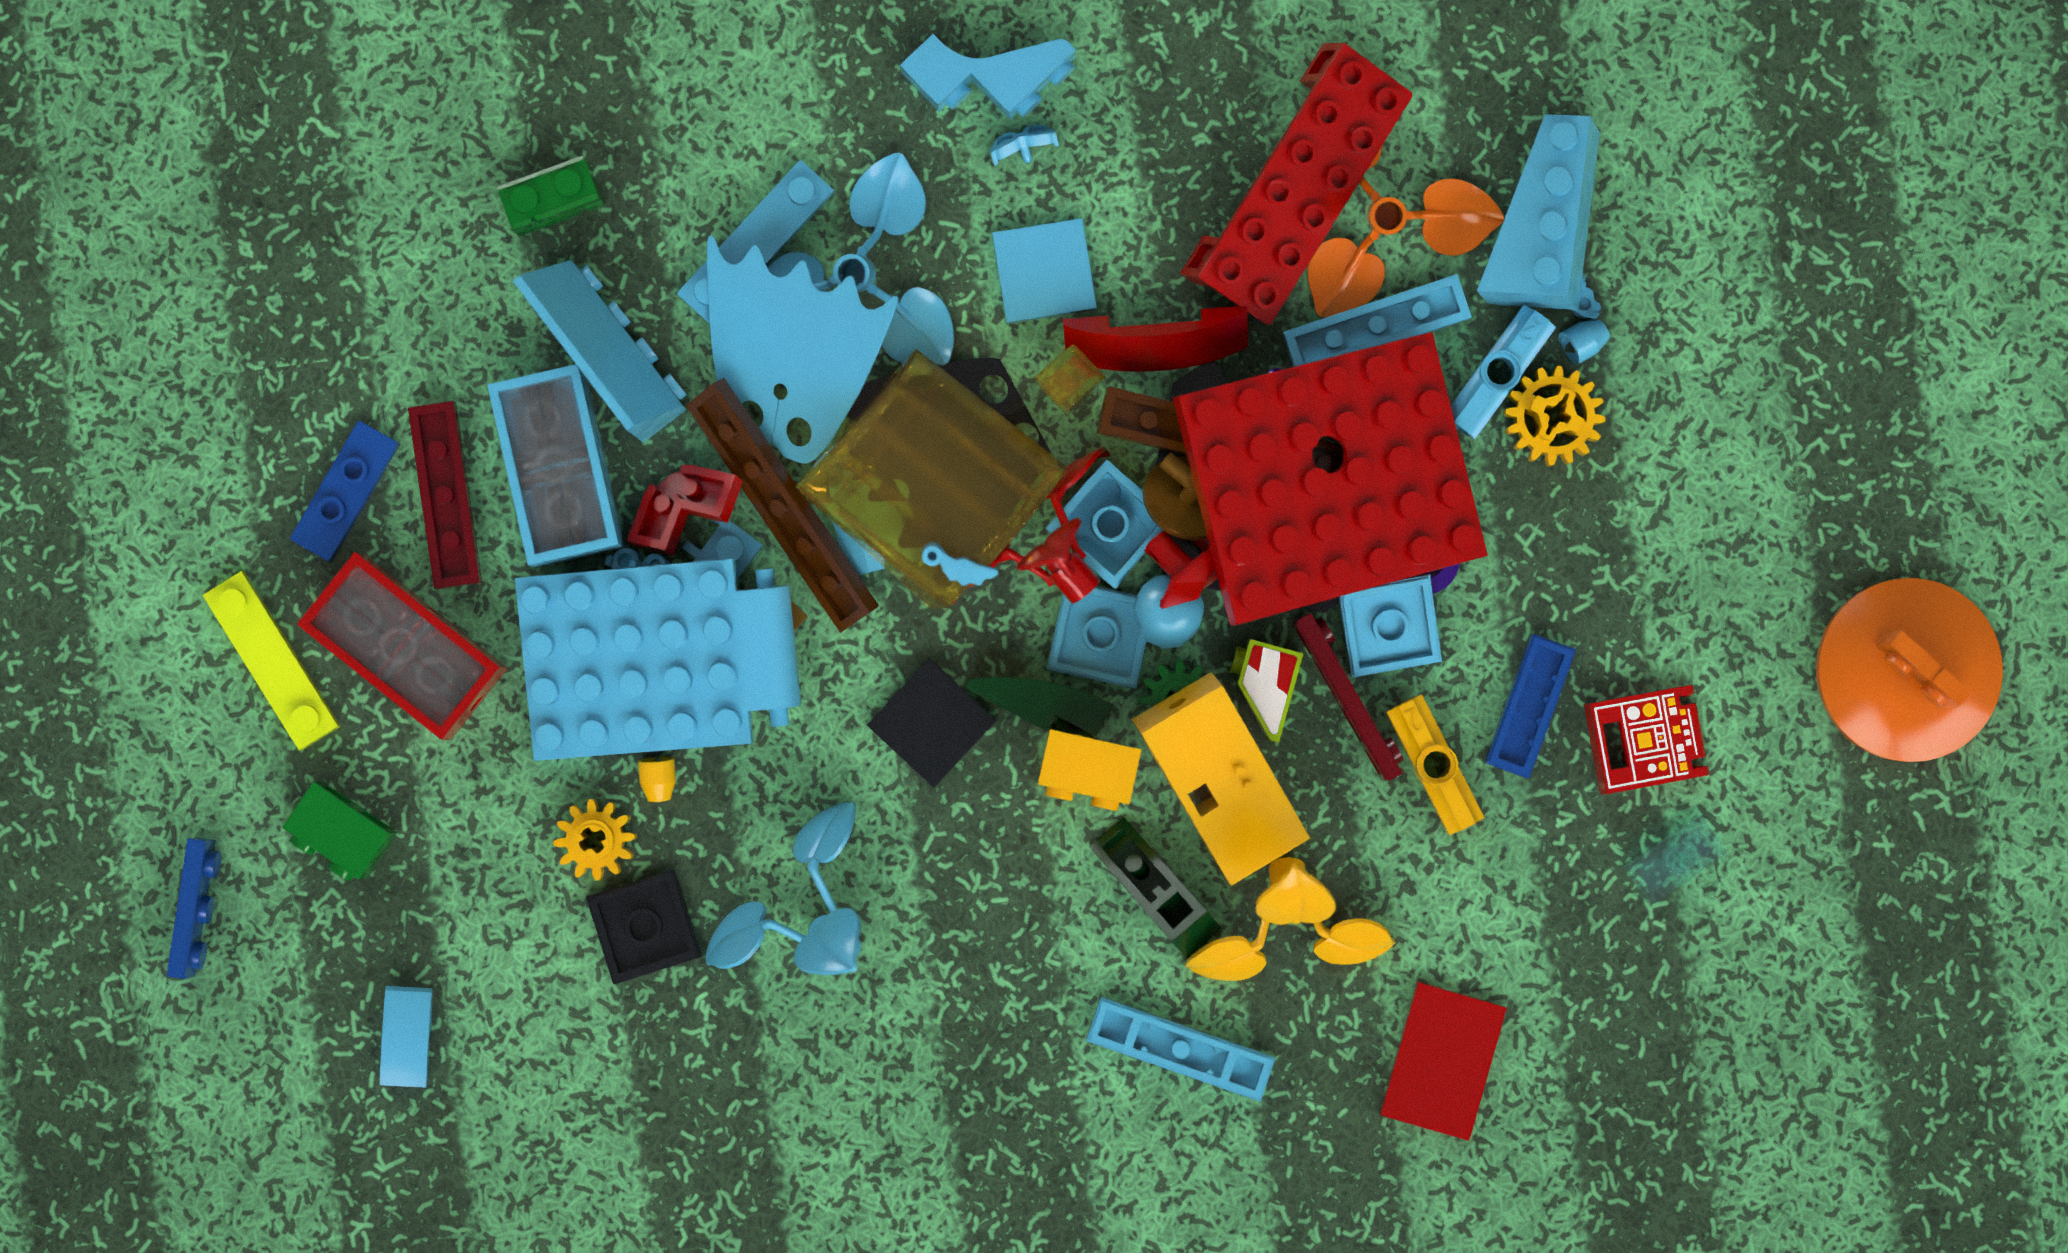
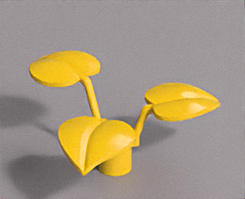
[1185,857,1396,981]

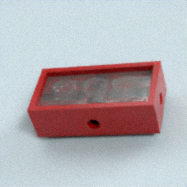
[297,552,508,740]

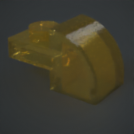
[1035,344,1106,415]

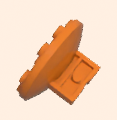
[1816,578,2003,762]

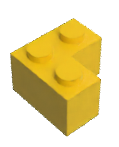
[1038,730,1141,811]

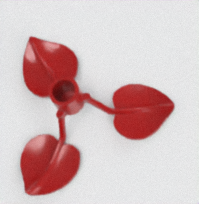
[949,447,1110,605]

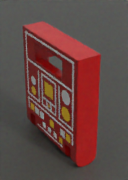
[1583,684,1710,794]

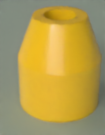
[638,756,676,802]

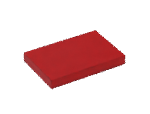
[1379,981,1507,1141]

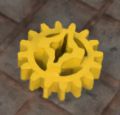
[1503,366,1605,467]

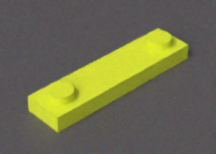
[202,571,340,751]

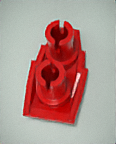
[1144,531,1218,609]

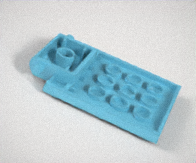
[515,558,801,761]

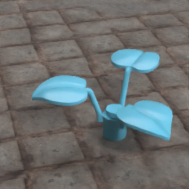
[768,153,955,365]
[705,801,861,975]

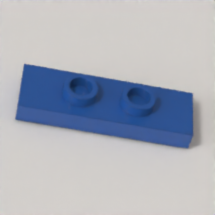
[290,420,400,562]
[1484,634,1576,779]

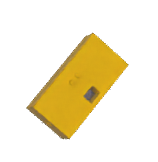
[1131,672,1311,886]

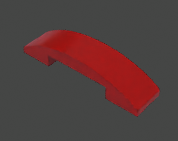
[1063,306,1248,372]

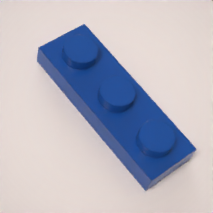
[167,837,221,979]

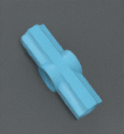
[1451,304,1556,440]

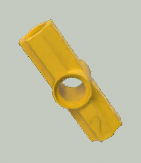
[1386,694,1485,836]

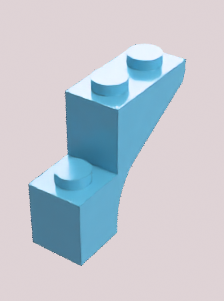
[900,34,1076,120]

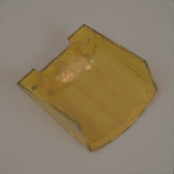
[794,349,1068,609]

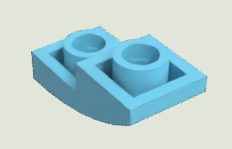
[379,986,433,1088]

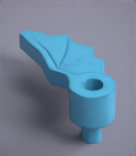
[922,542,999,587]

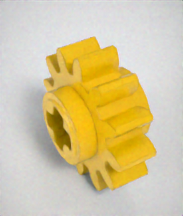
[553,799,637,881]

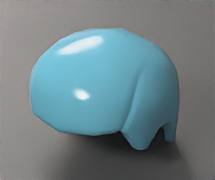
[1134,574,1204,649]

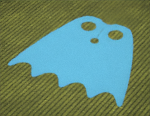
[707,235,899,464]

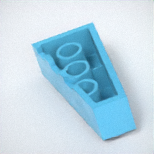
[1477,114,1600,310]

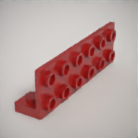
[1180,43,1412,325]

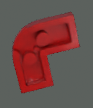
[627,465,743,556]

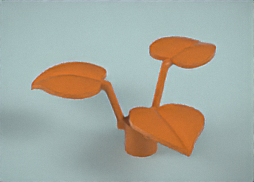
[1307,145,1505,317]

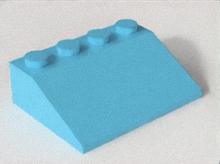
[513,260,687,443]

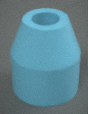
[1558,319,1610,365]

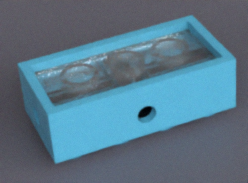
[487,364,625,568]

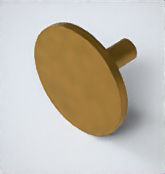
[1143,453,1208,540]

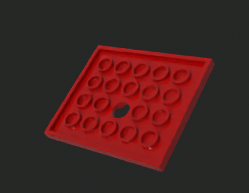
[1173,332,1488,626]

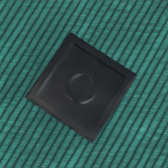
[867,658,996,788]
[586,869,702,985]

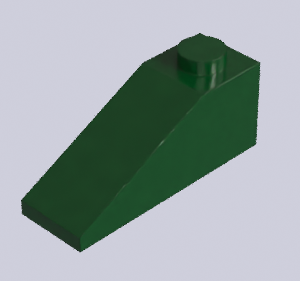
[1090,817,1222,959]

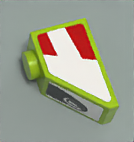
[1230,639,1303,743]

